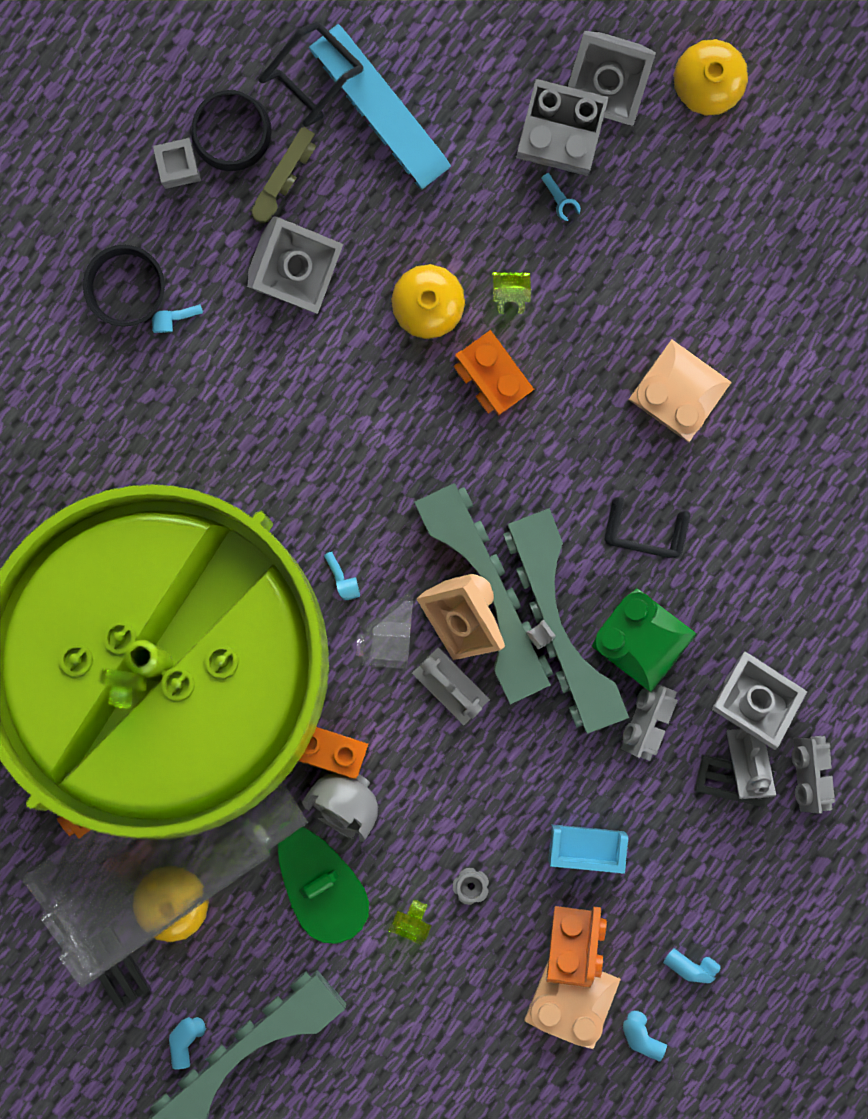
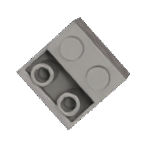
[516,79,609,176]

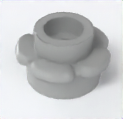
[453,868,489,905]

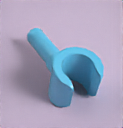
[541,173,581,221]
[152,304,203,333]
[324,552,360,600]

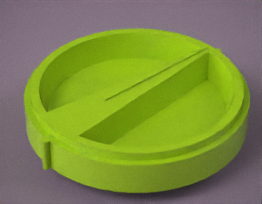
[0,485,329,839]

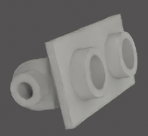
[412,647,490,725]
[621,685,678,761]
[726,728,776,799]
[792,736,835,814]

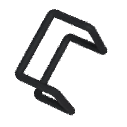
[259,22,364,127]
[604,497,691,558]

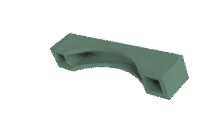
[414,483,553,705]
[503,508,629,734]
[149,970,346,1119]

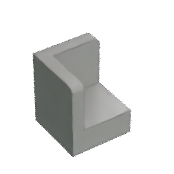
[153,138,201,189]

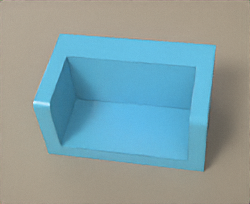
[548,825,628,874]

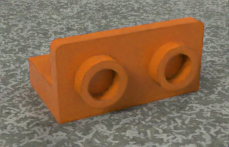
[453,330,534,416]
[299,727,368,779]
[546,906,607,988]

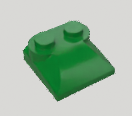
[592,588,697,693]

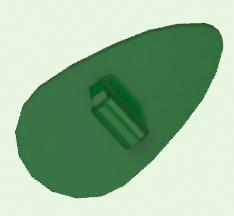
[278,822,369,944]

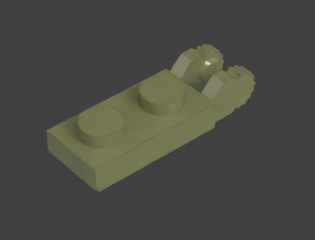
[251,127,316,224]

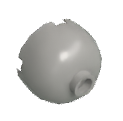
[302,773,378,842]

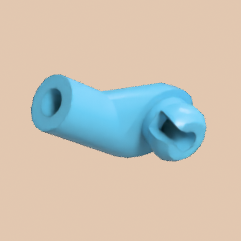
[663,948,720,983]
[623,1011,667,1062]
[169,1017,206,1069]

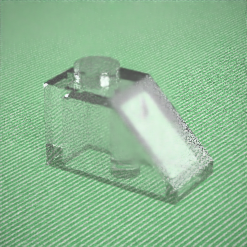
[356,593,414,669]

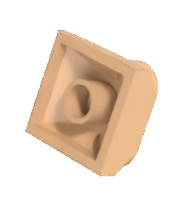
[628,339,732,442]
[417,574,505,660]
[524,962,621,1049]

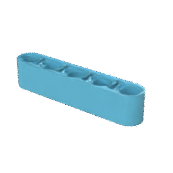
[309,24,451,190]

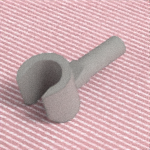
[526,620,556,649]

